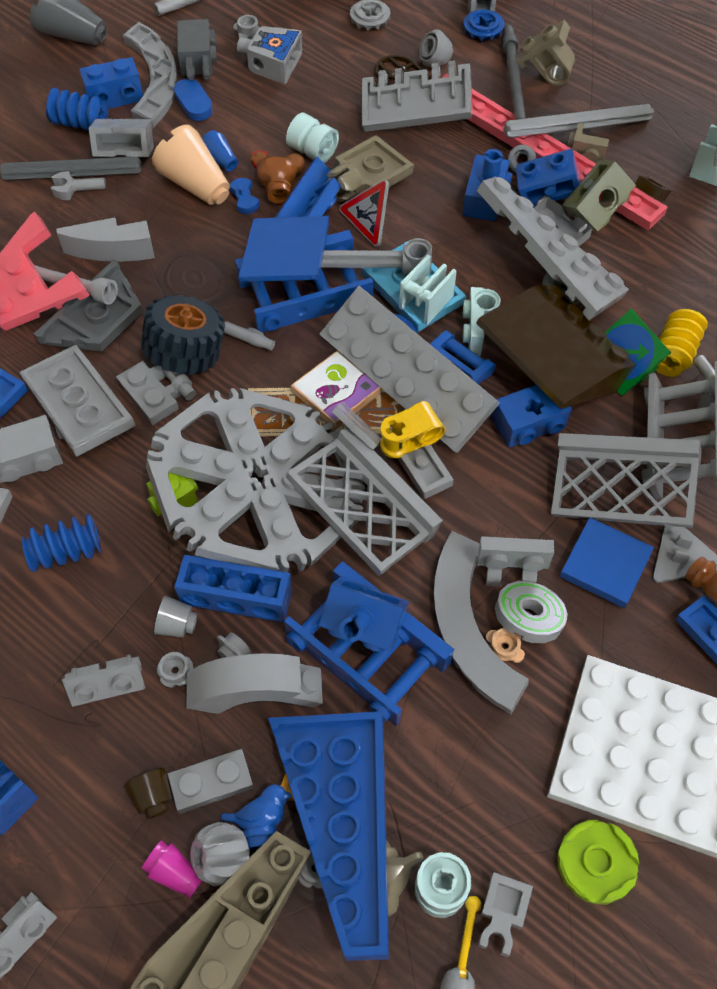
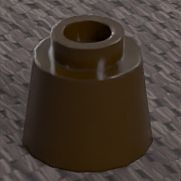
[123,768,172,820]

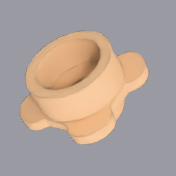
[486,628,525,663]

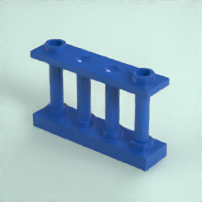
[235,230,374,332]
[284,561,454,726]

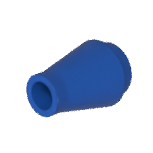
[202,130,239,172]

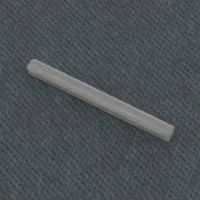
[504,104,654,138]

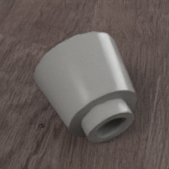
[154,595,198,638]

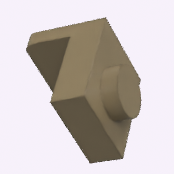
[567,123,609,164]

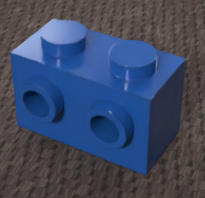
[80,57,143,109]
[516,148,581,207]

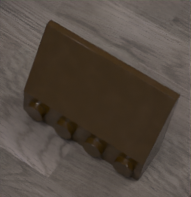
[476,284,636,409]

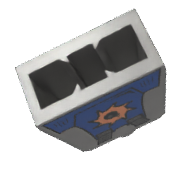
[237,26,303,84]

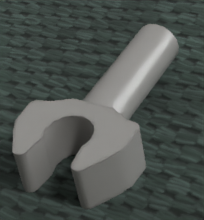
[51,171,106,200]

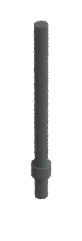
[502,25,526,120]

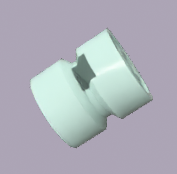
[286,113,339,163]
[414,852,471,918]

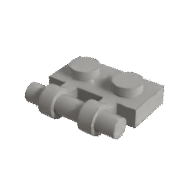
[116,361,196,425]

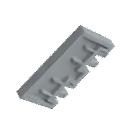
[362,60,472,132]

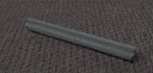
[0,157,141,180]

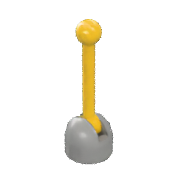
[440,896,481,989]

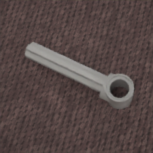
[321,238,432,275]

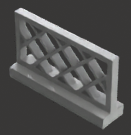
[286,427,443,576]
[551,433,702,528]

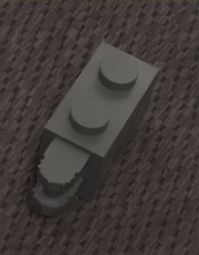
[177,19,217,80]

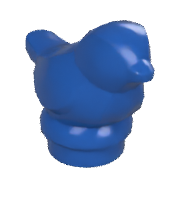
[221,784,292,850]

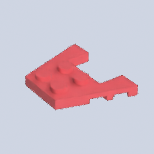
[0,212,90,331]

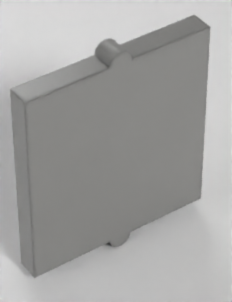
[332,402,381,450]

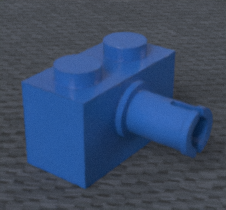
[463,149,513,222]
[319,577,409,652]

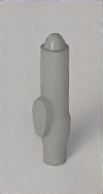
[223,321,275,351]

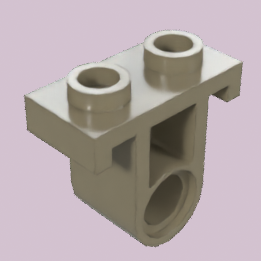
[516,20,575,86]

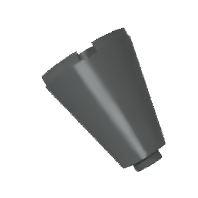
[30,0,108,46]

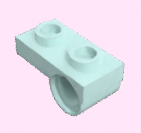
[463,287,501,356]

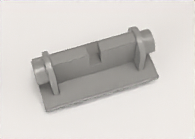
[62,654,146,707]
[0,892,58,979]

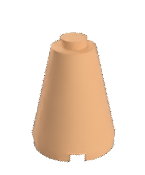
[152,125,230,205]

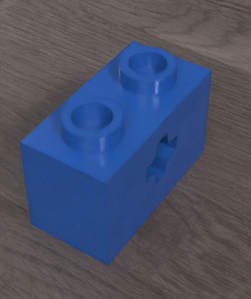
[491,385,572,448]

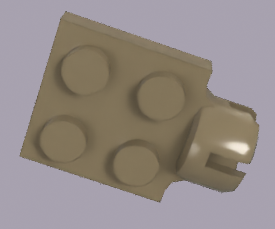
[327,135,414,202]

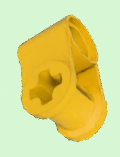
[380,401,446,458]

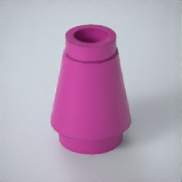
[142,840,202,898]

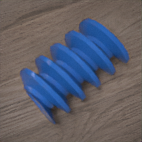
[46,88,109,131]
[22,514,102,572]

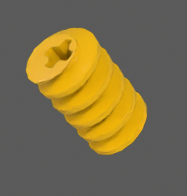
[656,309,708,378]

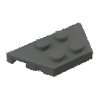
[34,260,143,352]

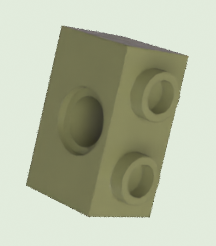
[562,159,636,231]

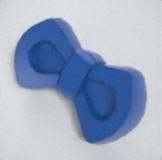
[229,178,260,215]

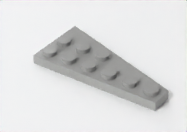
[477,177,629,320]

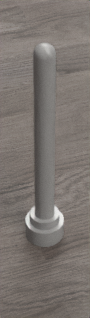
[34,265,118,305]

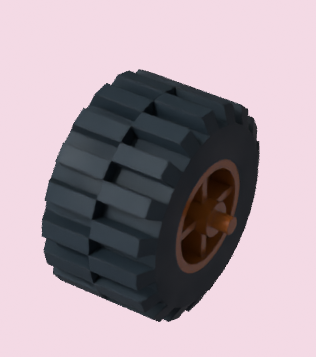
[141,295,225,375]

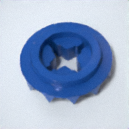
[463,9,504,41]

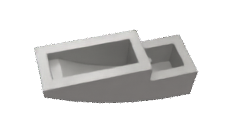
[56,218,155,262]

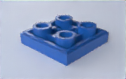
[560,517,654,608]

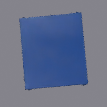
[239,216,330,282]

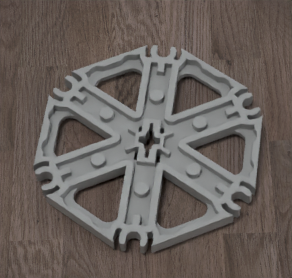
[145,388,365,572]

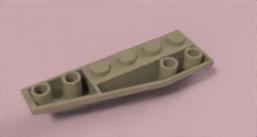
[130,831,311,989]

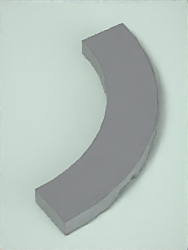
[122,22,177,128]
[434,531,529,714]

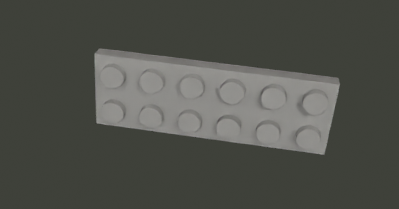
[320,286,500,453]

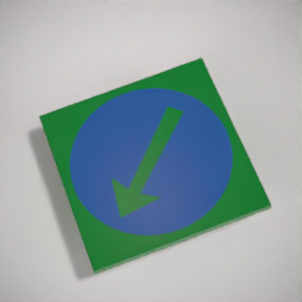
[606,308,671,397]

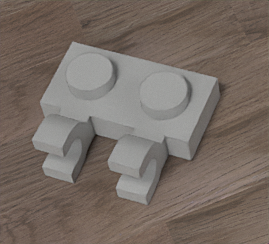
[478,537,554,587]

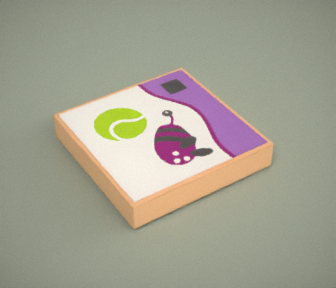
[291,350,381,429]

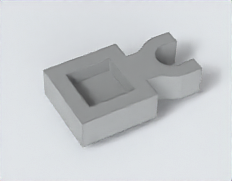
[478,872,533,957]

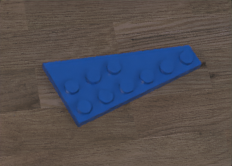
[268,711,389,961]

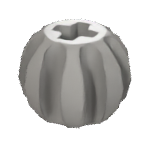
[190,822,249,886]

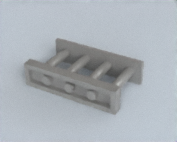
[642,361,717,501]

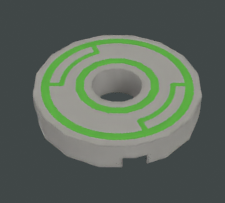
[494,581,568,643]

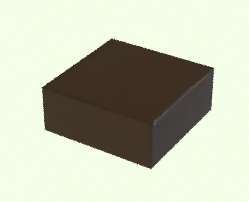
[635,175,672,201]

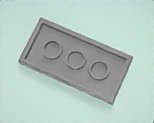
[19,345,135,457]

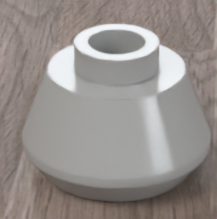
[419,29,453,67]

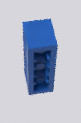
[174,555,292,623]

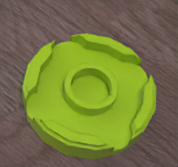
[557,820,639,905]

